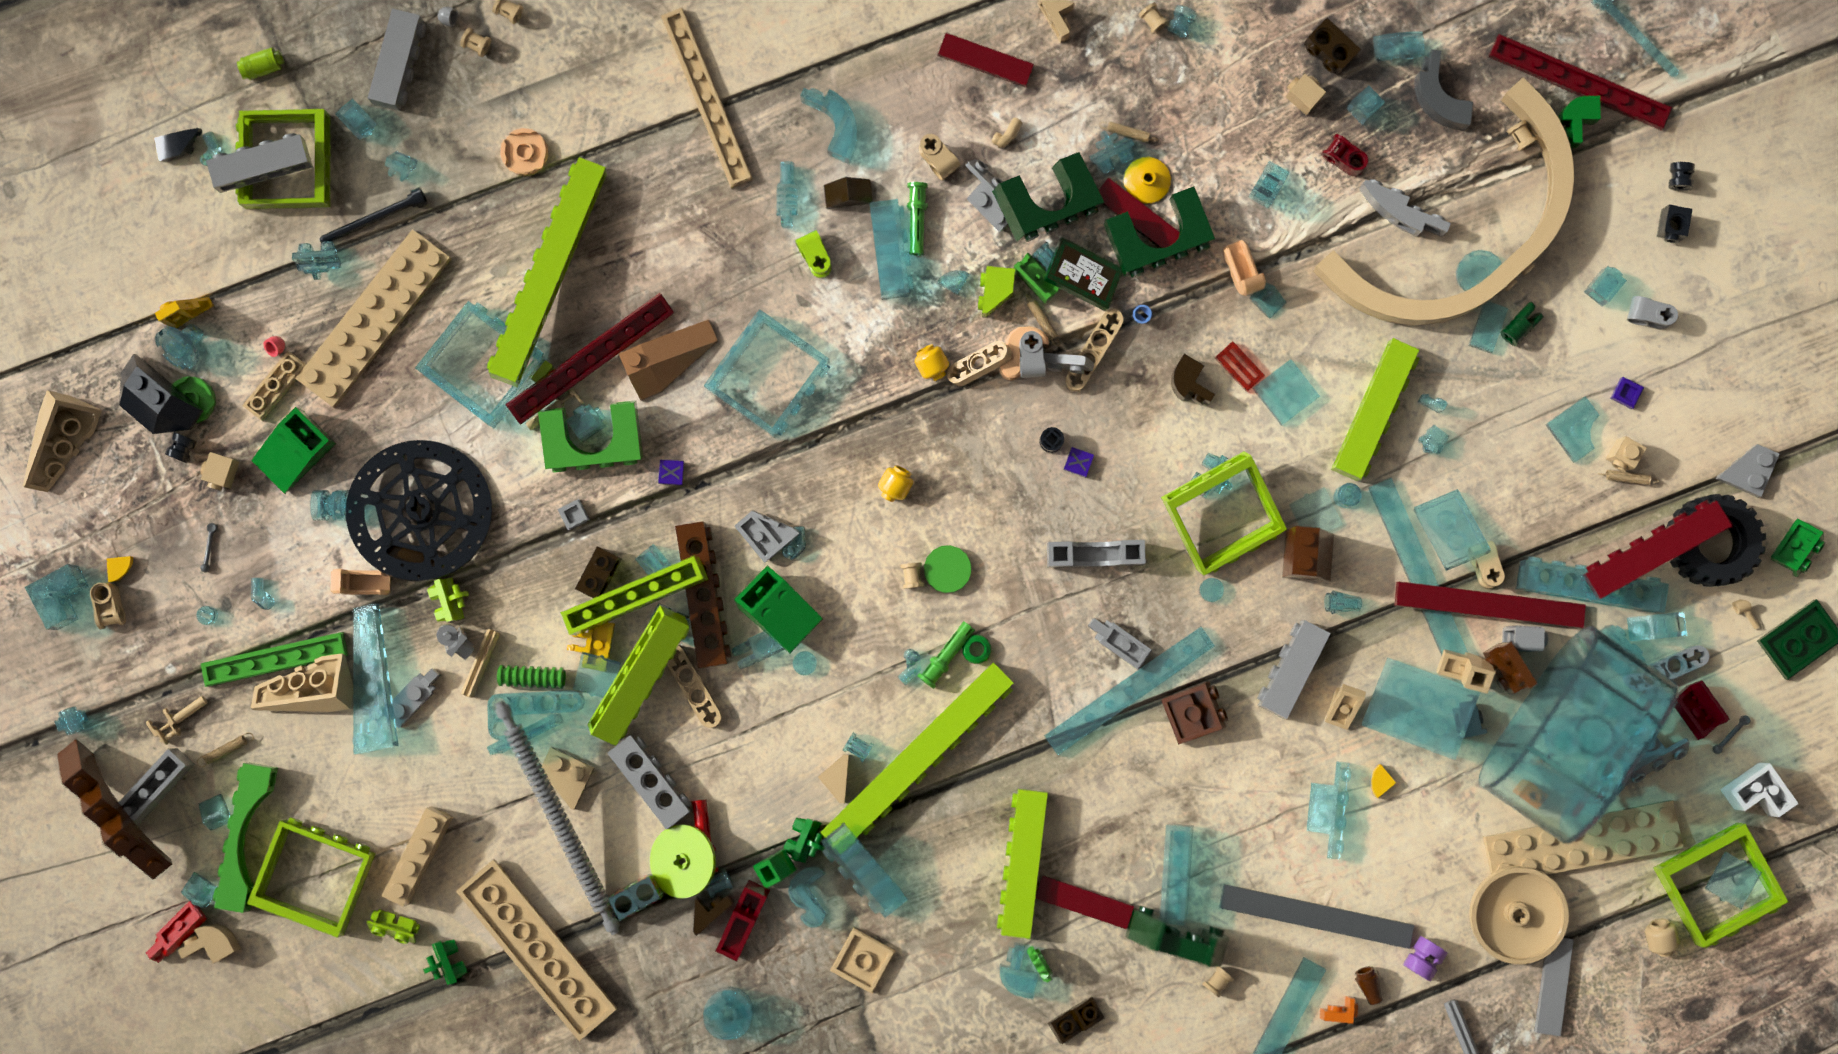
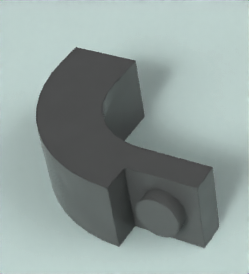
[1414,49,1473,131]

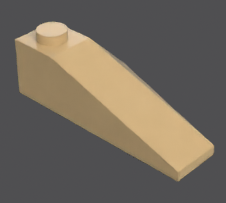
[251,653,354,712]

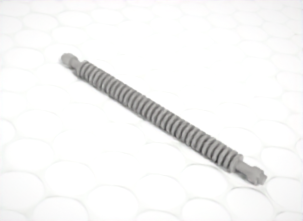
[495,700,620,935]

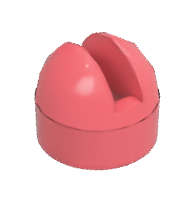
[263,336,285,357]

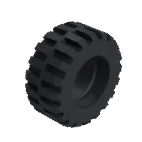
[1667,494,1767,587]

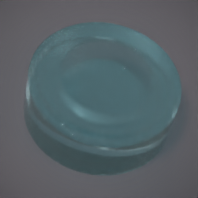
[1199,578,1224,602]
[793,651,817,675]

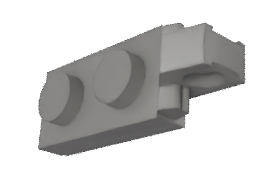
[1043,353,1094,374]
[1088,618,1152,670]
[381,668,441,728]

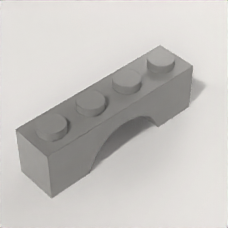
[1047,540,1146,568]

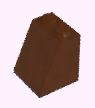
[1282,526,1334,582]

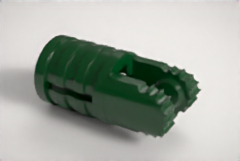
[1500,301,1544,346]

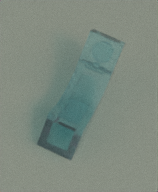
[800,88,857,164]

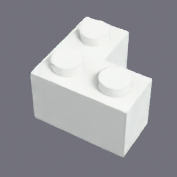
[1720,762,1799,817]

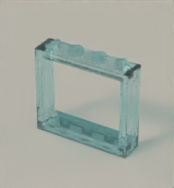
[415,301,545,429]
[704,309,831,438]

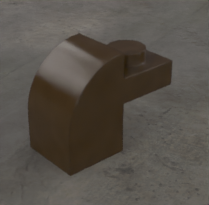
[1171,353,1215,406]

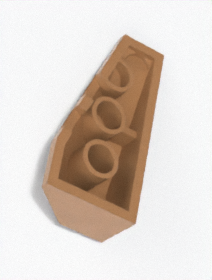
[619,320,718,401]

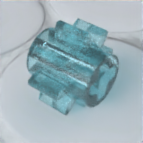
[54,706,88,736]

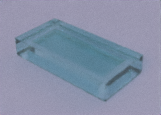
[1468,302,1508,354]

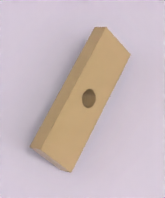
[242,351,306,421]

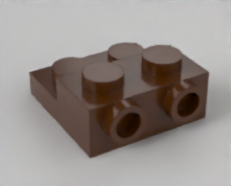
[1483,642,1538,694]
[1161,681,1228,745]

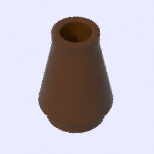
[1355,966,1383,1005]

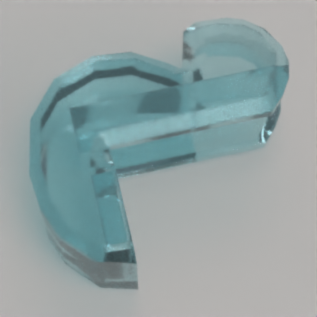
[788,866,826,928]

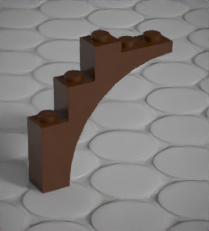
[57,739,172,880]

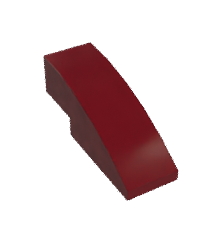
[715,880,770,962]

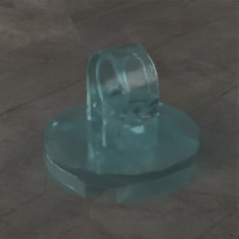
[155,324,204,370]

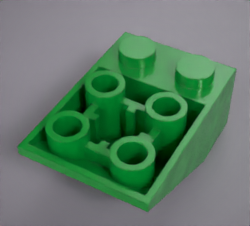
[251,407,336,494]
[734,565,823,654]

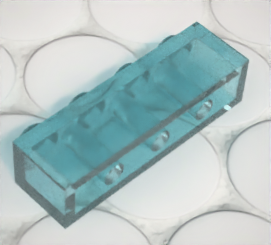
[870,199,914,300]
[822,823,908,918]
[1160,823,1194,925]

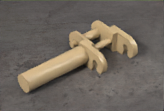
[525,389,585,431]
[146,696,208,745]

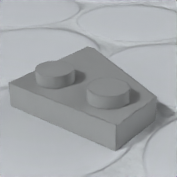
[1716,444,1779,498]
[735,510,800,563]

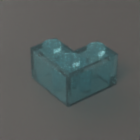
[25,564,89,630]

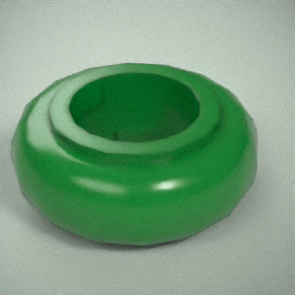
[962,634,992,664]

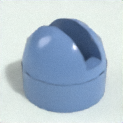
[1133,305,1152,324]

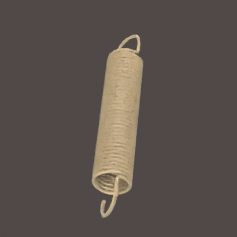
[1099,121,1158,143]
[1026,294,1060,346]
[1598,470,1659,485]
[197,732,254,767]

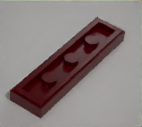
[938,33,1034,88]
[1099,177,1179,248]
[1035,875,1134,930]

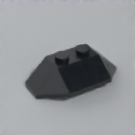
[119,354,204,434]

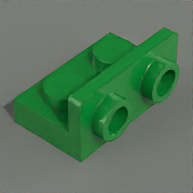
[1771,518,1826,578]

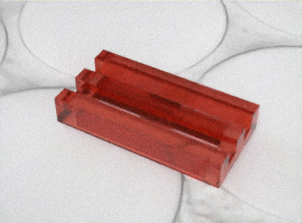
[1215,341,1265,392]

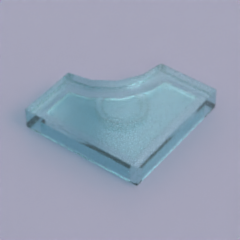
[1545,396,1600,463]

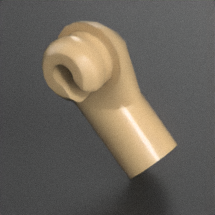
[991,118,1023,148]

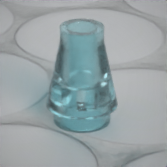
[1324,590,1362,614]

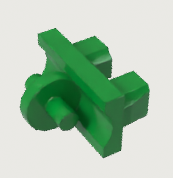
[783,818,826,863]
[423,940,467,985]

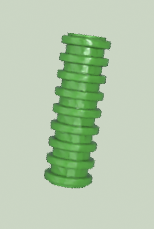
[497,665,566,689]

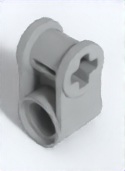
[1627,296,1678,329]
[1019,331,1046,378]

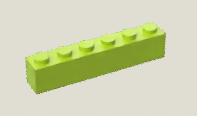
[1331,338,1420,481]
[560,556,708,635]
[587,605,689,746]
[997,788,1048,939]

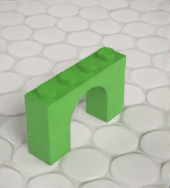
[538,400,643,472]

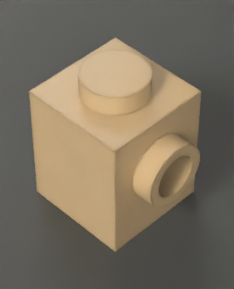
[1286,74,1326,115]
[1606,436,1647,471]
[200,452,240,491]

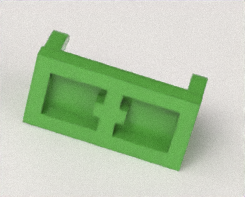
[1013,253,1061,304]

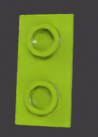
[367,909,420,944]

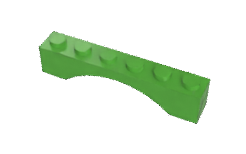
[213,762,278,913]

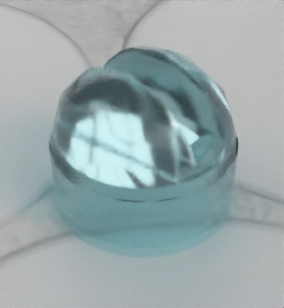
[196,606,218,625]

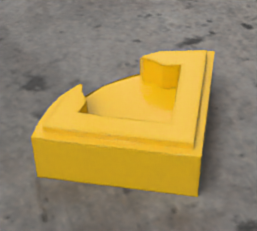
[106,556,133,583]
[1371,764,1396,798]

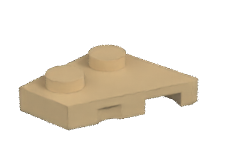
[542,747,595,810]

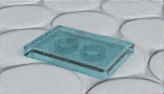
[1414,489,1491,571]
[487,714,564,755]

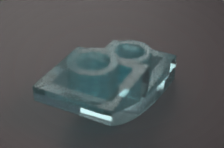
[1373,31,1426,62]

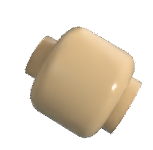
[1645,918,1680,957]

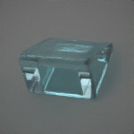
[1250,283,1287,319]
[199,794,231,830]
[181,872,217,908]

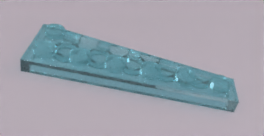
[353,604,399,755]

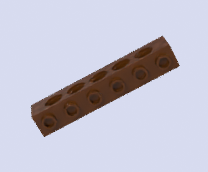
[675,521,732,669]

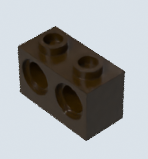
[1304,18,1361,76]
[575,546,622,598]

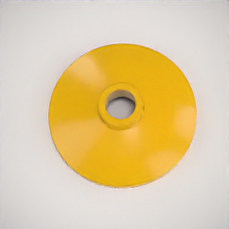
[1124,157,1171,204]

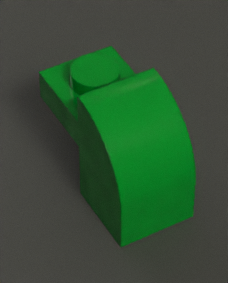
[1558,96,1601,148]
[752,849,797,888]

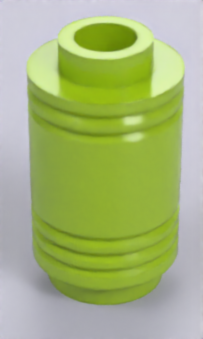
[237,47,284,80]

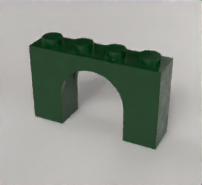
[992,152,1104,242]
[1104,186,1215,278]

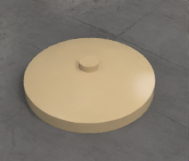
[1469,866,1569,964]

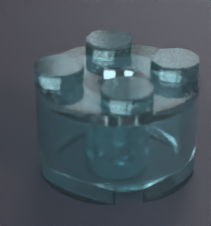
[703,986,754,1040]

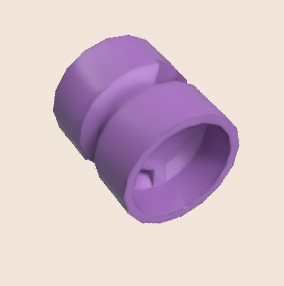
[1403,936,1448,982]

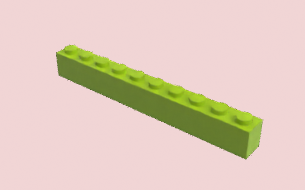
[487,157,607,388]
[820,662,1013,853]

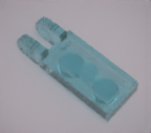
[732,631,785,669]

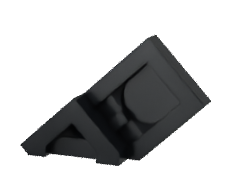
[155,128,202,162]

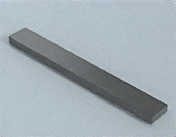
[1219,884,1414,949]

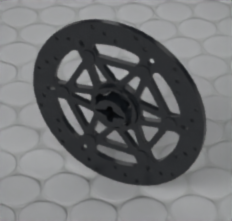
[346,440,492,581]

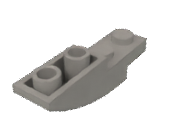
[1359,179,1451,237]

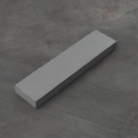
[1534,937,1574,1036]

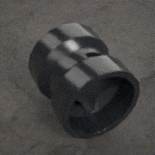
[1669,162,1695,191]
[1039,427,1064,453]
[165,432,197,463]

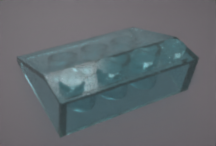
[1362,658,1480,760]

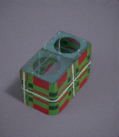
[608,874,663,921]

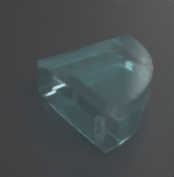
[937,270,970,295]
[1418,394,1448,413]

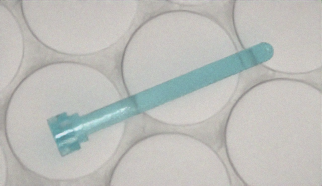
[1591,0,1679,77]

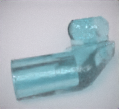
[251,578,275,610]

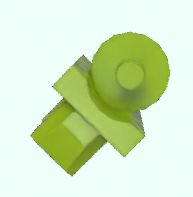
[427,578,469,622]

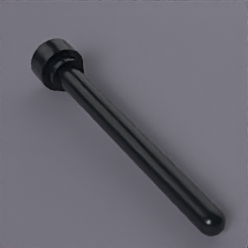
[320,187,428,244]

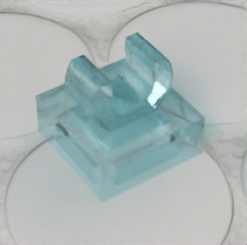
[384,151,418,182]

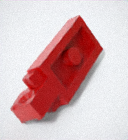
[146,900,207,963]

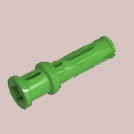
[907,182,928,256]
[917,621,975,689]

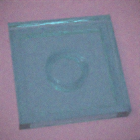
[1252,359,1320,426]

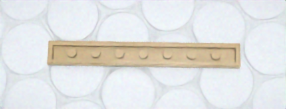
[661,7,753,189]

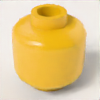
[914,344,949,381]
[878,465,913,502]

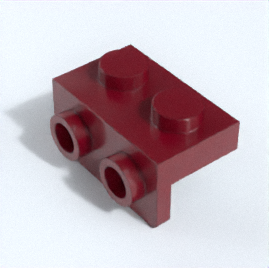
[1670,680,1730,740]

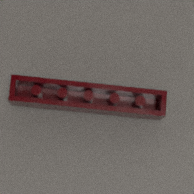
[1582,499,1732,599]

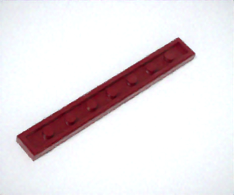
[1488,34,1673,131]
[505,293,674,425]
[1394,581,1586,629]

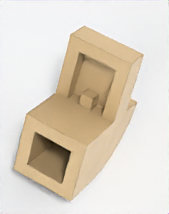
[1436,649,1495,694]
[177,924,241,964]

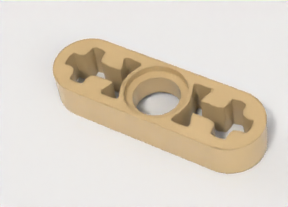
[947,341,1012,386]

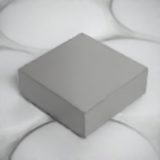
[557,499,591,531]

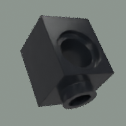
[1657,204,1693,243]

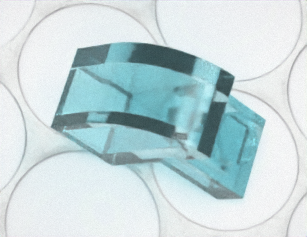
[1248,161,1290,209]
[1627,612,1687,641]
[999,942,1038,999]

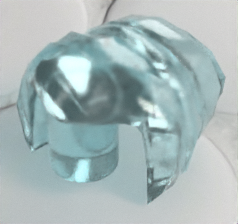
[1418,424,1449,455]

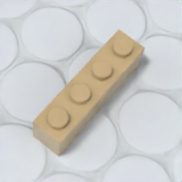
[382,807,453,907]

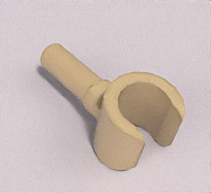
[1732,599,1760,629]

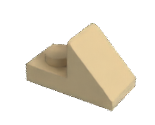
[1038,0,1075,43]
[1325,684,1366,730]

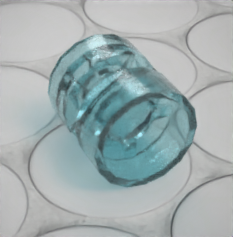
[310,490,352,521]

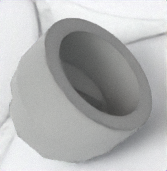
[438,7,458,27]

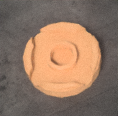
[500,128,549,176]

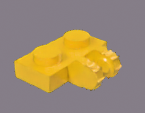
[567,622,615,671]

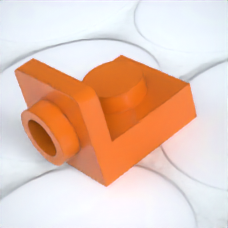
[1320,996,1358,1024]

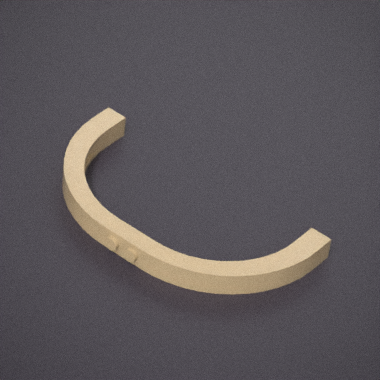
[1313,77,1574,325]

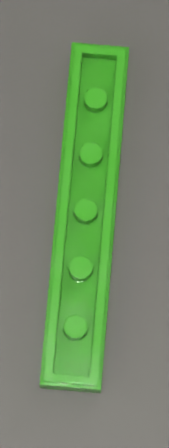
[200,632,349,687]

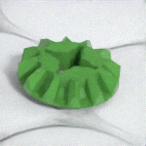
[1027,946,1053,983]

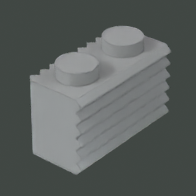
[1502,625,1548,652]

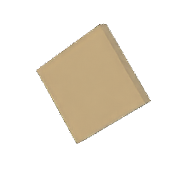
[830,927,896,994]

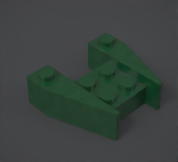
[1125,906,1229,968]

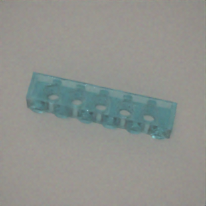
[1516,557,1669,613]

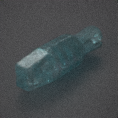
[776,161,797,228]

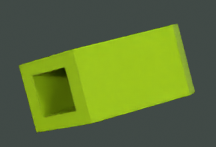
[978,266,1015,317]

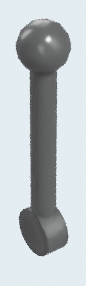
[200,523,218,573]
[1713,715,1751,754]

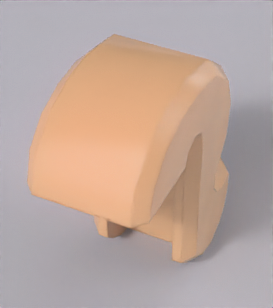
[1222,240,1266,296]
[1000,326,1049,381]
[331,569,391,595]

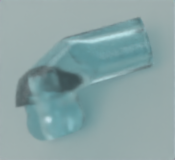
[200,132,222,166]
[782,526,806,560]
[898,649,921,685]

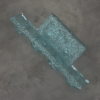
[1306,761,1351,859]

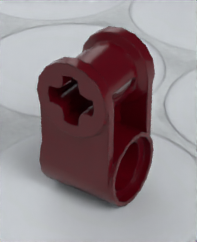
[1321,134,1368,177]

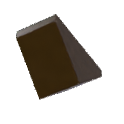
[824,177,873,209]

